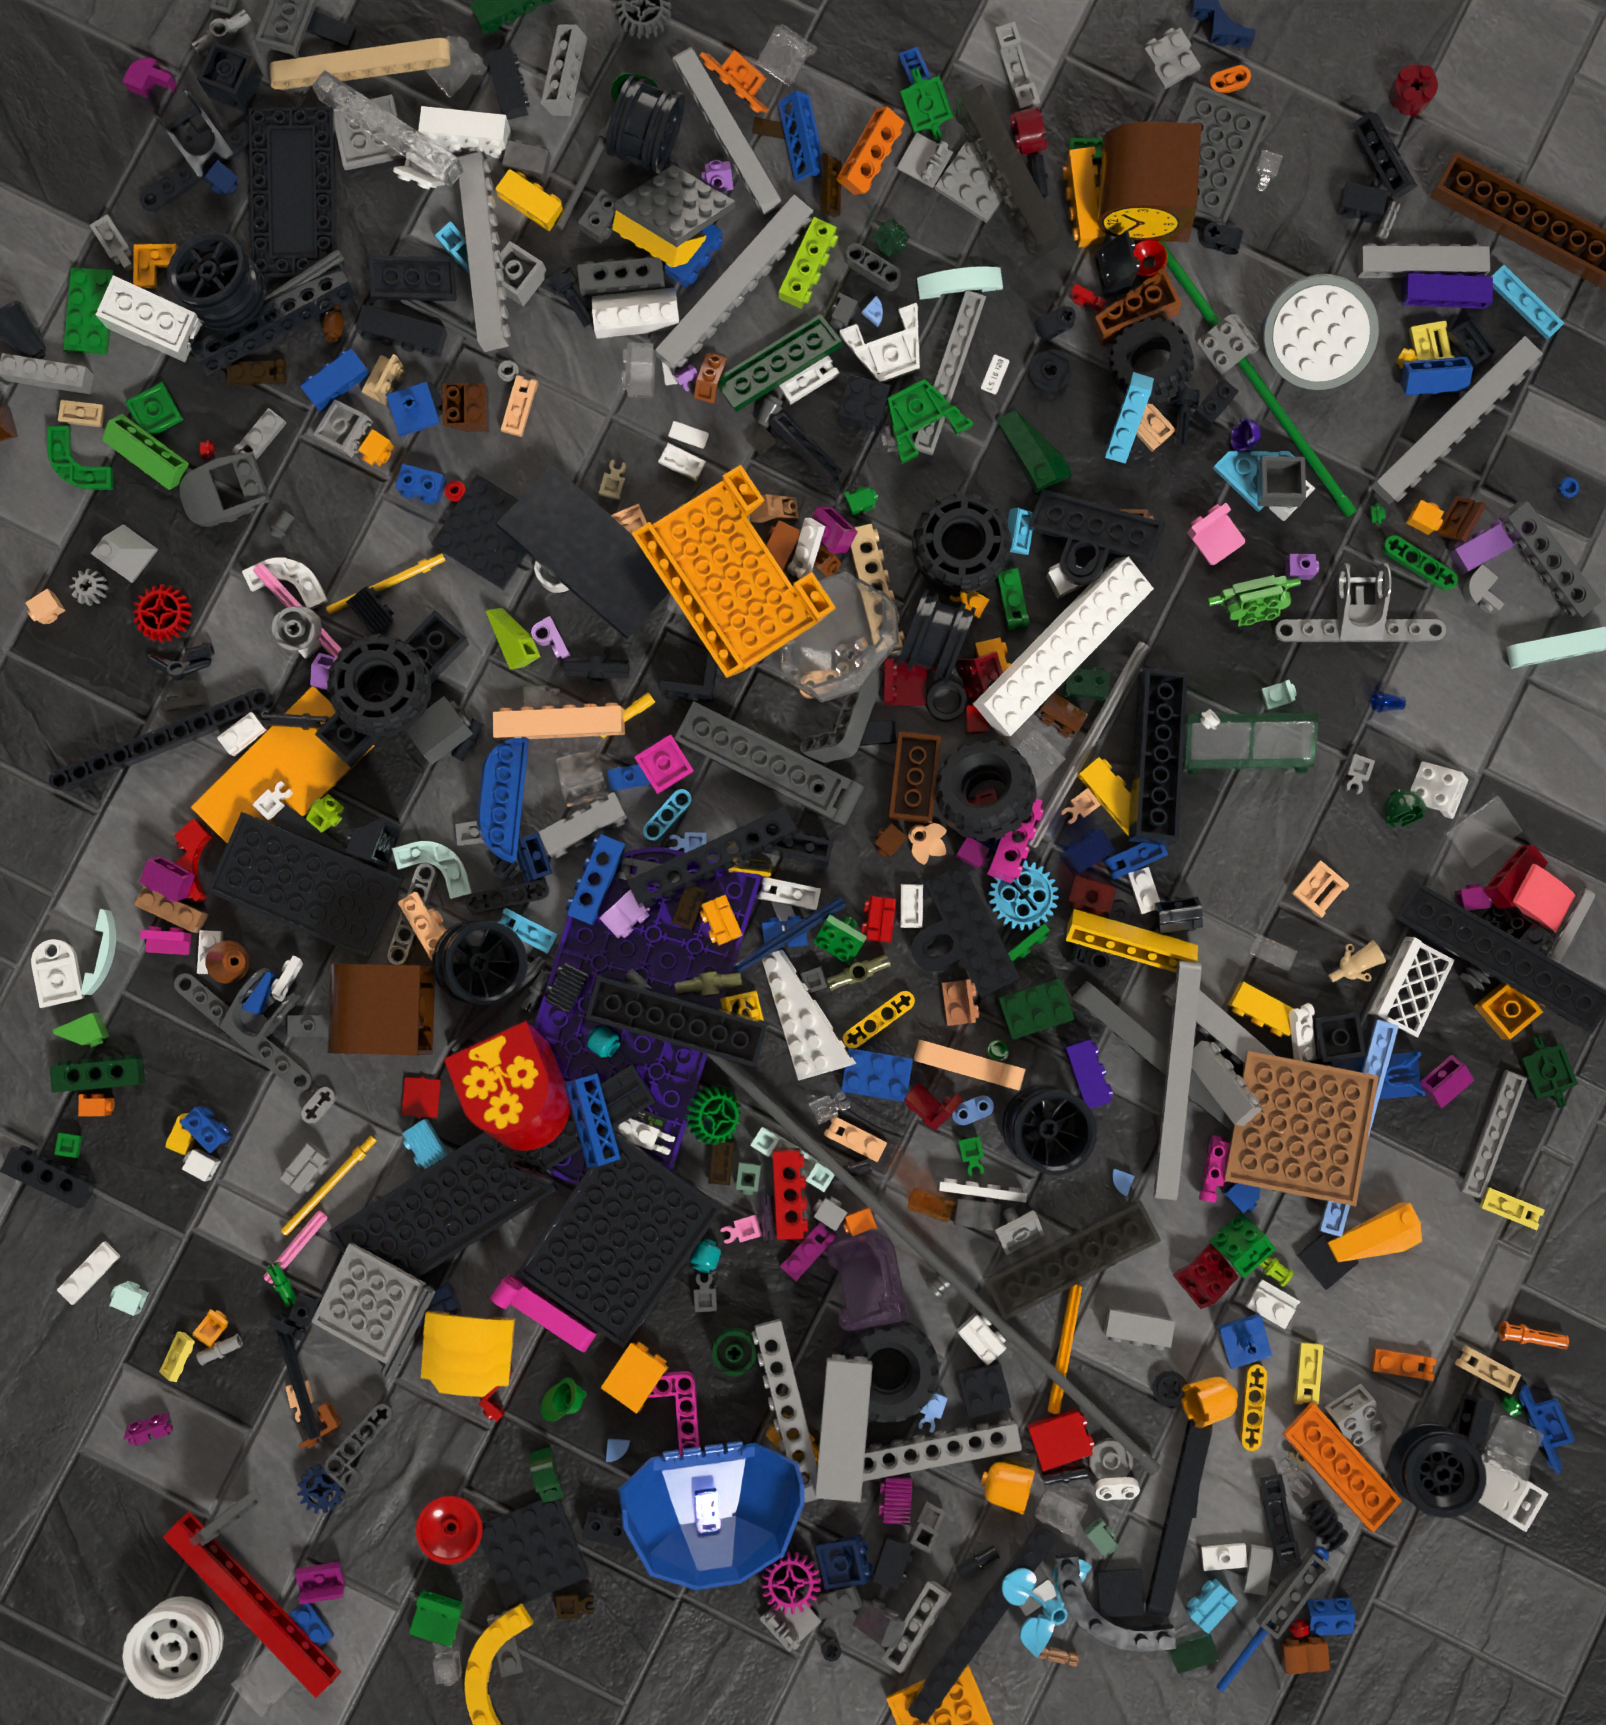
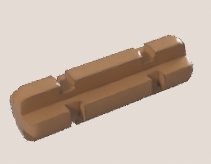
[1037,1647,1079,1666]

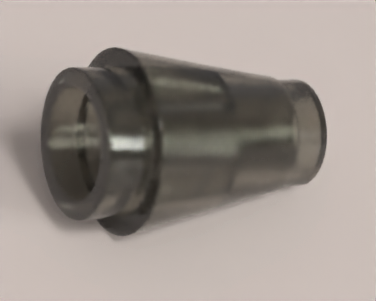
[1004,1447,1035,1469]

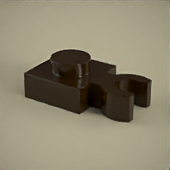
[556,1593,595,1619]

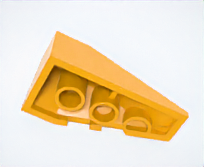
[1327,1202,1422,1262]

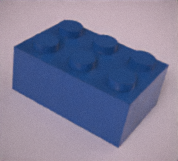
[841,1048,913,1102]

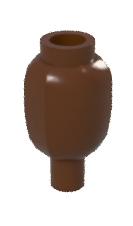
[322,304,344,342]

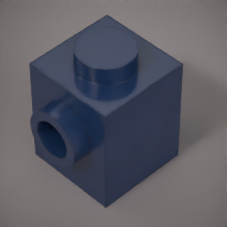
[204,160,239,197]

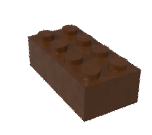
[888,731,942,824]

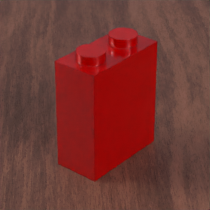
[1027,1408,1095,1471]

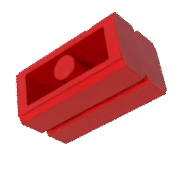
[862,896,896,943]

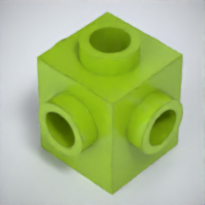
[306,794,344,832]

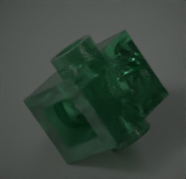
[872,219,911,256]

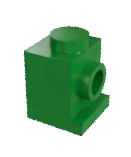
[844,487,878,517]

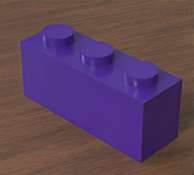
[1064,1039,1113,1109]

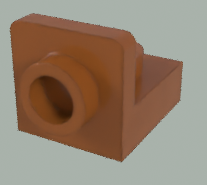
[813,544,841,579]

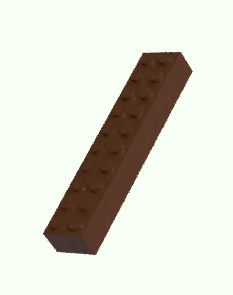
[1430,152,1606,290]

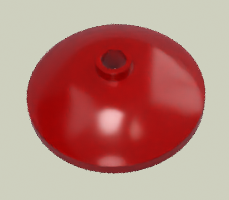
[416,1496,483,1564]

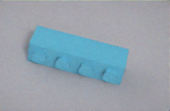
[1105,372,1154,464]

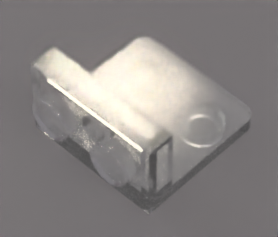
[425,36,488,98]

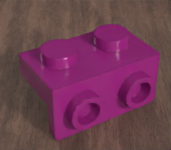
[295,1562,346,1604]

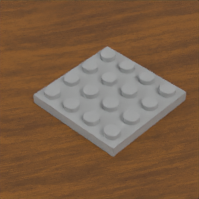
[311,1243,427,1364]

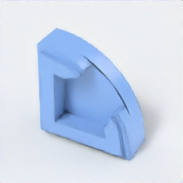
[862,296,883,327]

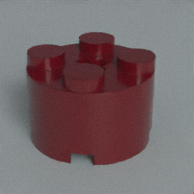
[1389,64,1438,116]
[1010,106,1047,156]

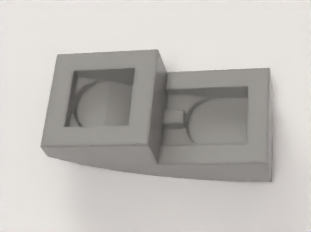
[1243,1544,1273,1596]

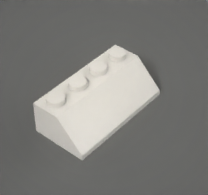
[592,287,679,339]

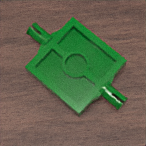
[899,68,954,141]

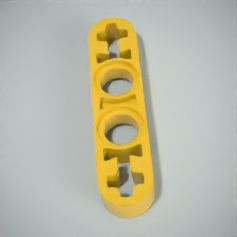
[843,991,915,1049]
[1240,1363,1267,1451]

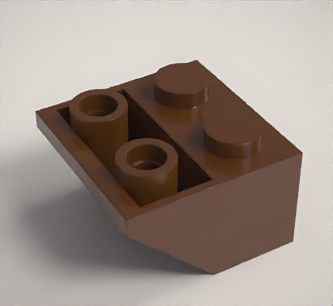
[443,383,489,432]
[1036,692,1088,738]

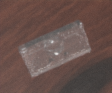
[1248,934,1297,971]

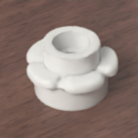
[1200,709,1220,729]

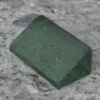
[1170,1634,1220,1673]

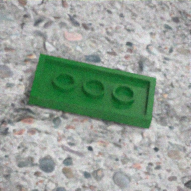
[63,268,116,355]

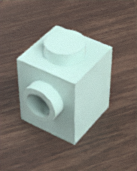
[109,1281,149,1316]

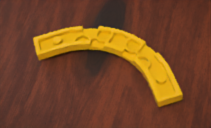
[465,1603,533,1725]

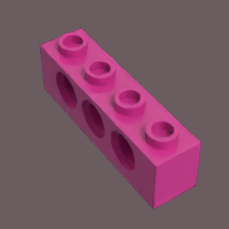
[987,798,1044,884]

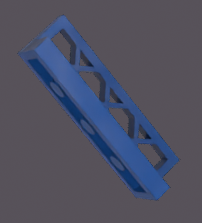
[778,91,822,182]
[565,1074,620,1168]

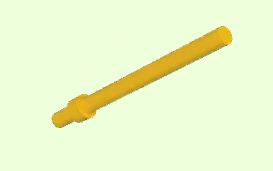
[326,553,446,615]
[281,1134,377,1236]

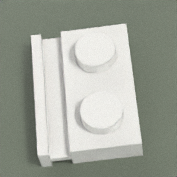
[1245,1278,1300,1329]

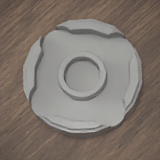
[1089,1438,1133,1480]

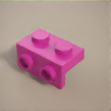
[140,926,191,955]

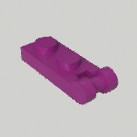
[780,1221,837,1281]

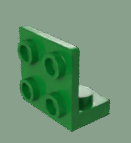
[1209,1213,1276,1278]
[409,1590,465,1647]

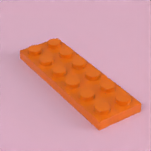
[1282,1403,1402,1533]

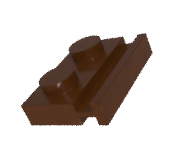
[1436,496,1486,543]

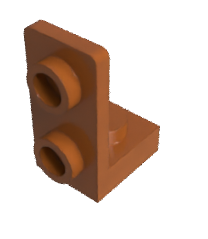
[694,353,727,404]
[298,1400,343,1449]

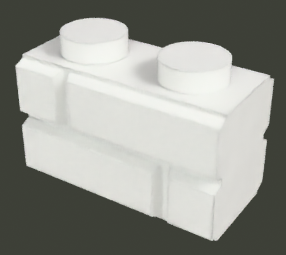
[217,711,269,757]
[957,1313,1006,1365]

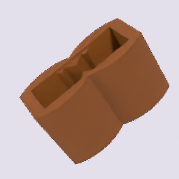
[1280,1636,1330,1674]

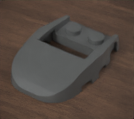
[179,452,270,527]

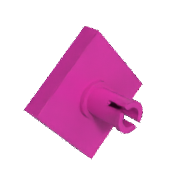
[634,734,694,794]

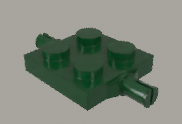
[1520,1035,1578,1108]

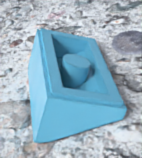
[1007,508,1033,555]

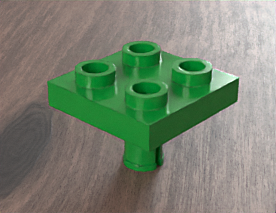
[813,915,867,965]

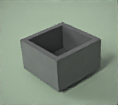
[1256,456,1306,507]

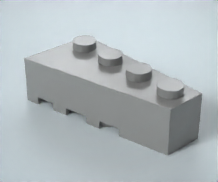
[539,792,628,858]

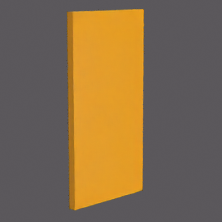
[191,686,375,844]

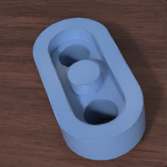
[952,1095,994,1125]

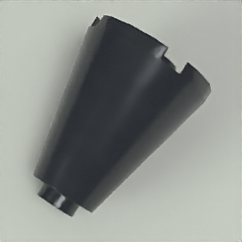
[0,300,47,359]

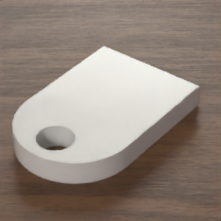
[31,939,85,1008]

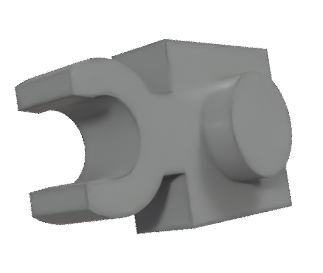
[1345,754,1375,795]

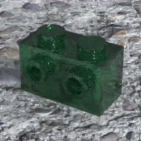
[1063,665,1111,701]

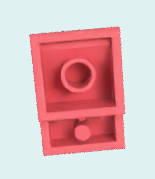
[1512,864,1576,933]

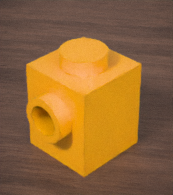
[358,429,394,467]
[1406,500,1444,535]

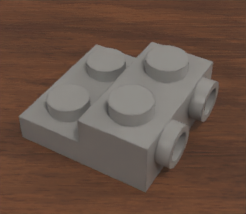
[1142,28,1201,90]
[313,400,373,458]

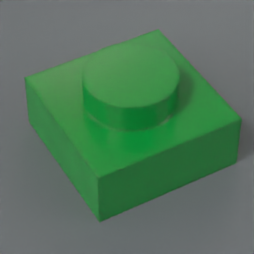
[54,1132,82,1158]

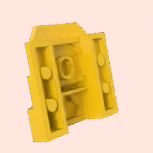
[420,1311,515,1397]

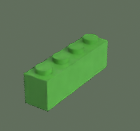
[102,414,189,490]

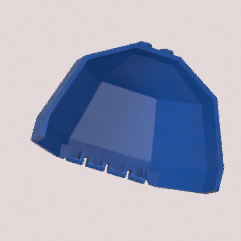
[619,1441,805,1590]

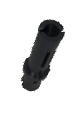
[262,712,329,730]

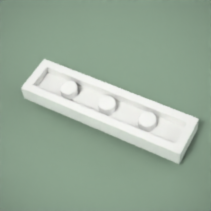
[938,1178,1027,1203]

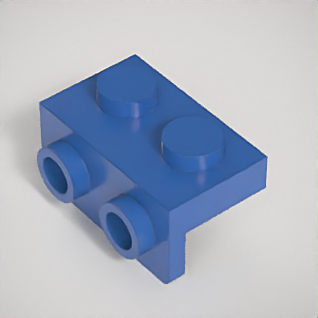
[180,1106,232,1153]
[1306,1598,1356,1636]

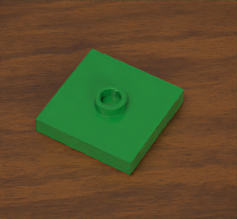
[125,382,184,436]

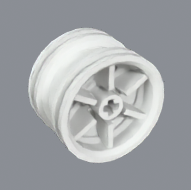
[123,1596,224,1699]

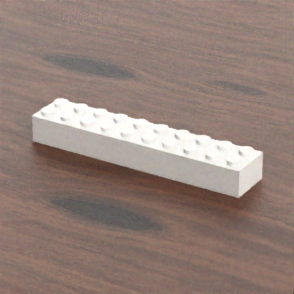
[973,557,1154,736]

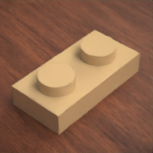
[58,400,105,428]

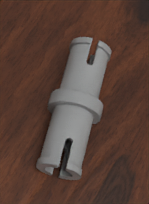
[196,1334,243,1365]

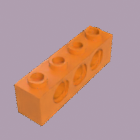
[836,106,905,195]

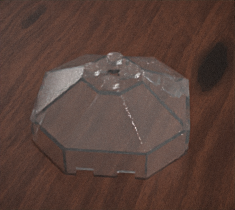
[781,571,899,703]

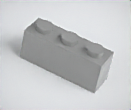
[1103,1307,1175,1350]

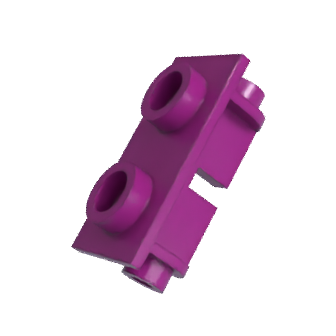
[123,1412,173,1446]

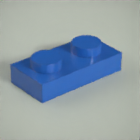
[289,1603,334,1647]

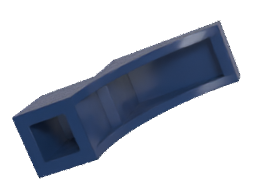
[1190,0,1255,48]

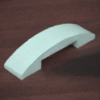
[917,267,1003,299]
[80,909,116,995]
[751,1126,835,1192]

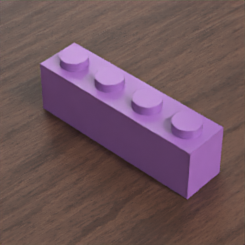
[1449,519,1526,575]

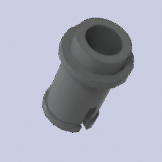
[270,511,295,539]

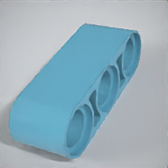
[643,789,692,842]

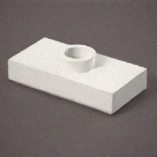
[658,443,706,482]
[900,884,923,928]
[1200,1543,1248,1571]

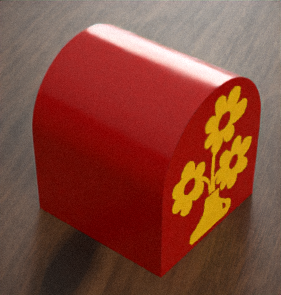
[444,1021,571,1151]

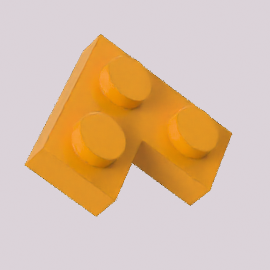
[133,244,178,288]

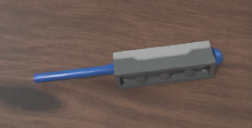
[1216,1546,1331,1692]

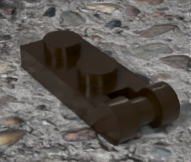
[819,153,842,217]
[227,359,287,385]

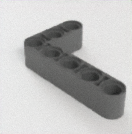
[800,659,884,764]

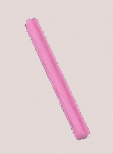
[253,563,341,658]

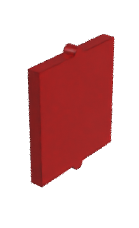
[401,1076,441,1119]

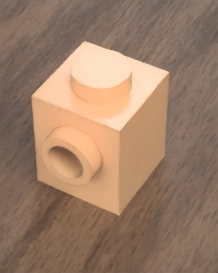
[26,589,66,624]

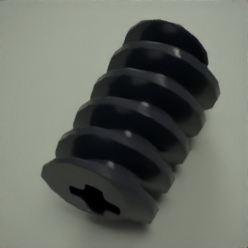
[1302,1499,1348,1552]

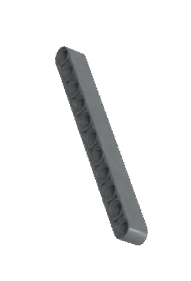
[1072,981,1233,1134]

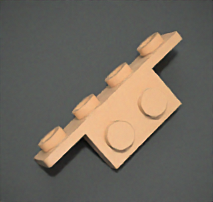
[398,892,458,963]

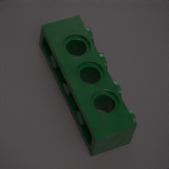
[50,1054,145,1093]

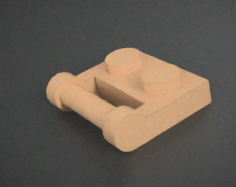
[1291,860,1349,919]

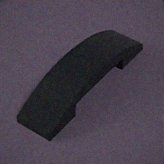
[1260,1473,1302,1568]

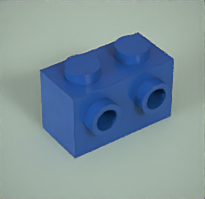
[395,463,447,505]

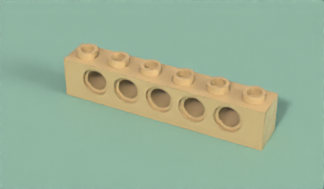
[850,524,905,656]

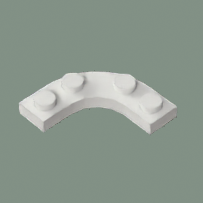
[242,558,329,610]

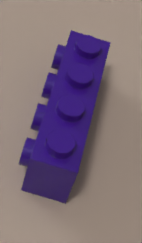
[1402,271,1493,309]

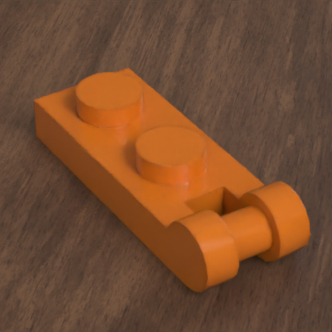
[1371,1348,1437,1381]

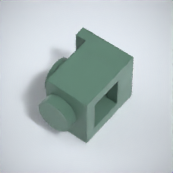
[736,1162,761,1195]
[1083,1516,1119,1556]

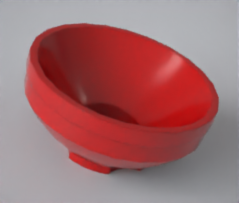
[1133,239,1167,278]

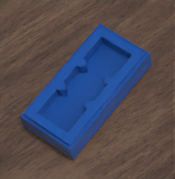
[607,764,651,792]

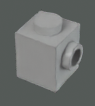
[812,1196,848,1231]

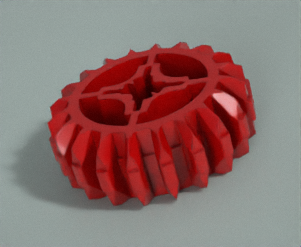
[132,584,192,642]

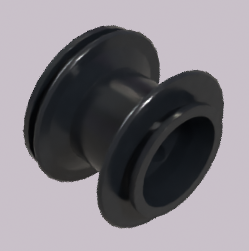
[1388,1423,1487,1518]

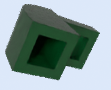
[529,1447,565,1504]

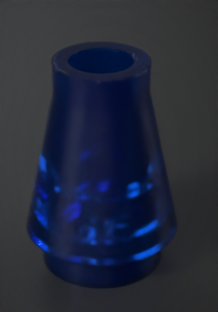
[1371,691,1406,713]

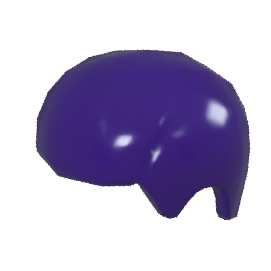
[1230,419,1261,452]

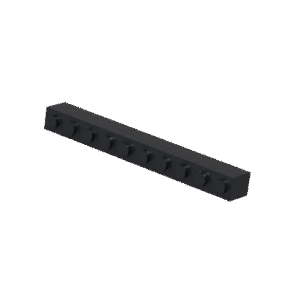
[907,1522,1058,1724]

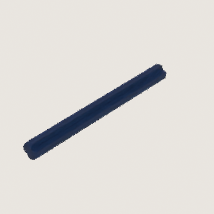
[732,897,846,973]

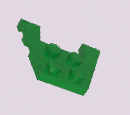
[887,379,973,464]

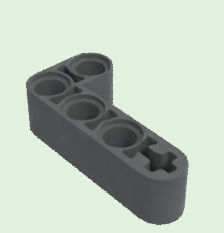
[324,1404,393,1491]

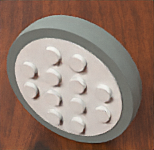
[1263,274,1379,390]

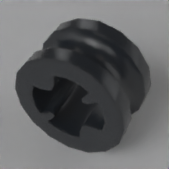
[821,1639,842,1662]

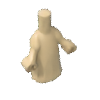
[1328,940,1386,983]

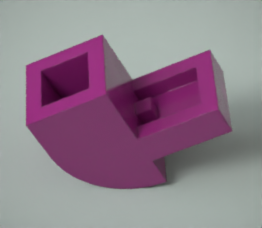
[122,58,177,98]

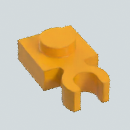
[949,592,989,619]

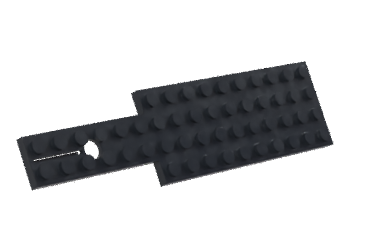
[329,1064,656,1278]

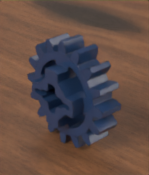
[297,1464,346,1514]

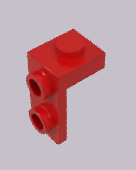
[478,1368,514,1422]

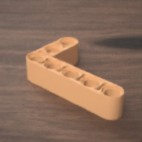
[913,1040,1026,1091]

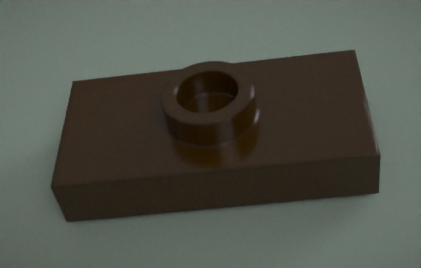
[671,885,707,931]
[708,1141,734,1186]

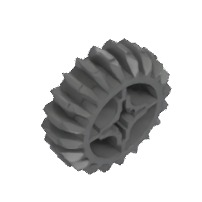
[615,0,671,40]

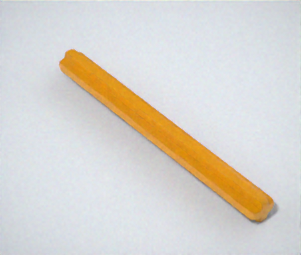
[1048,1283,1082,1414]

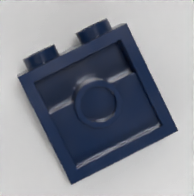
[815,1534,873,1590]

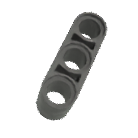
[846,243,901,291]

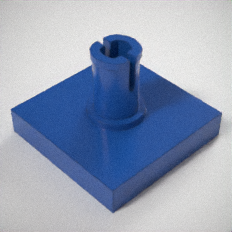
[386,382,441,437]
[1218,1313,1272,1369]

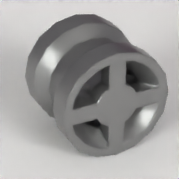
[925,1272,953,1299]

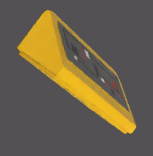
[729,859,772,878]

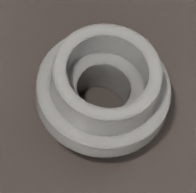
[497,360,519,382]

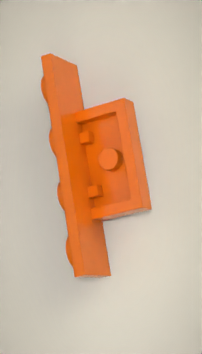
[699,50,769,113]

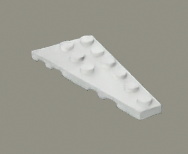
[762,950,856,1081]

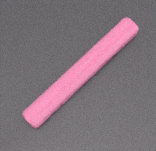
[263,1211,327,1283]

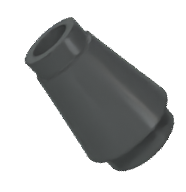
[757,394,783,428]

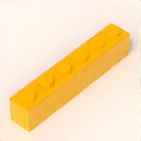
[1066,909,1198,973]

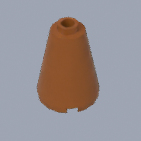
[205,941,250,984]

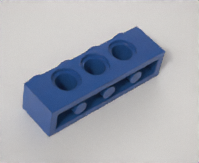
[566,834,626,925]

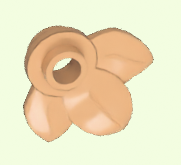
[908,823,947,864]

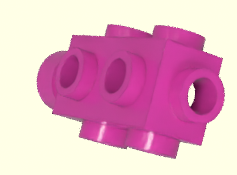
[1199,1135,1230,1203]

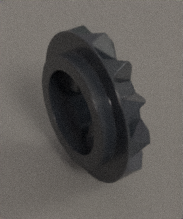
[1152,1370,1187,1406]

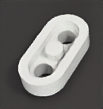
[1095,1477,1140,1501]

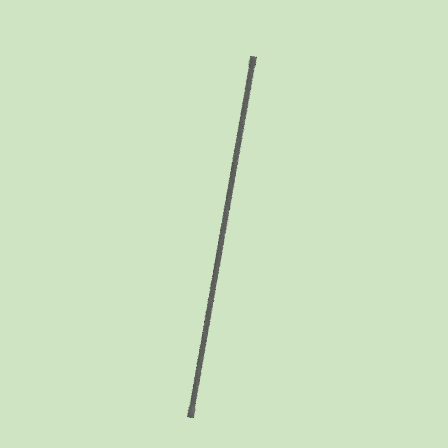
[624,968,1161,1475]

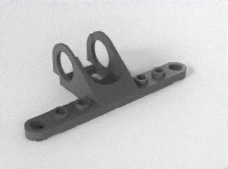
[174,968,313,1091]

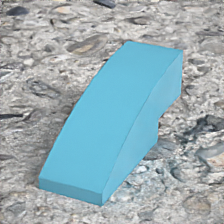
[434,221,470,275]

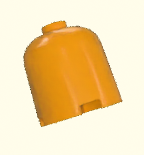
[1181,1377,1238,1428]
[981,1462,1035,1515]

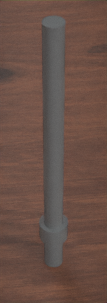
[555,116,611,230]

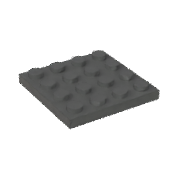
[615,164,735,247]

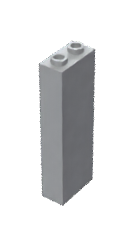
[815,1354,872,1502]

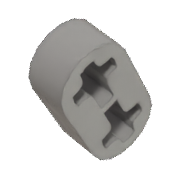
[301,1087,337,1123]

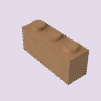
[134,886,209,933]

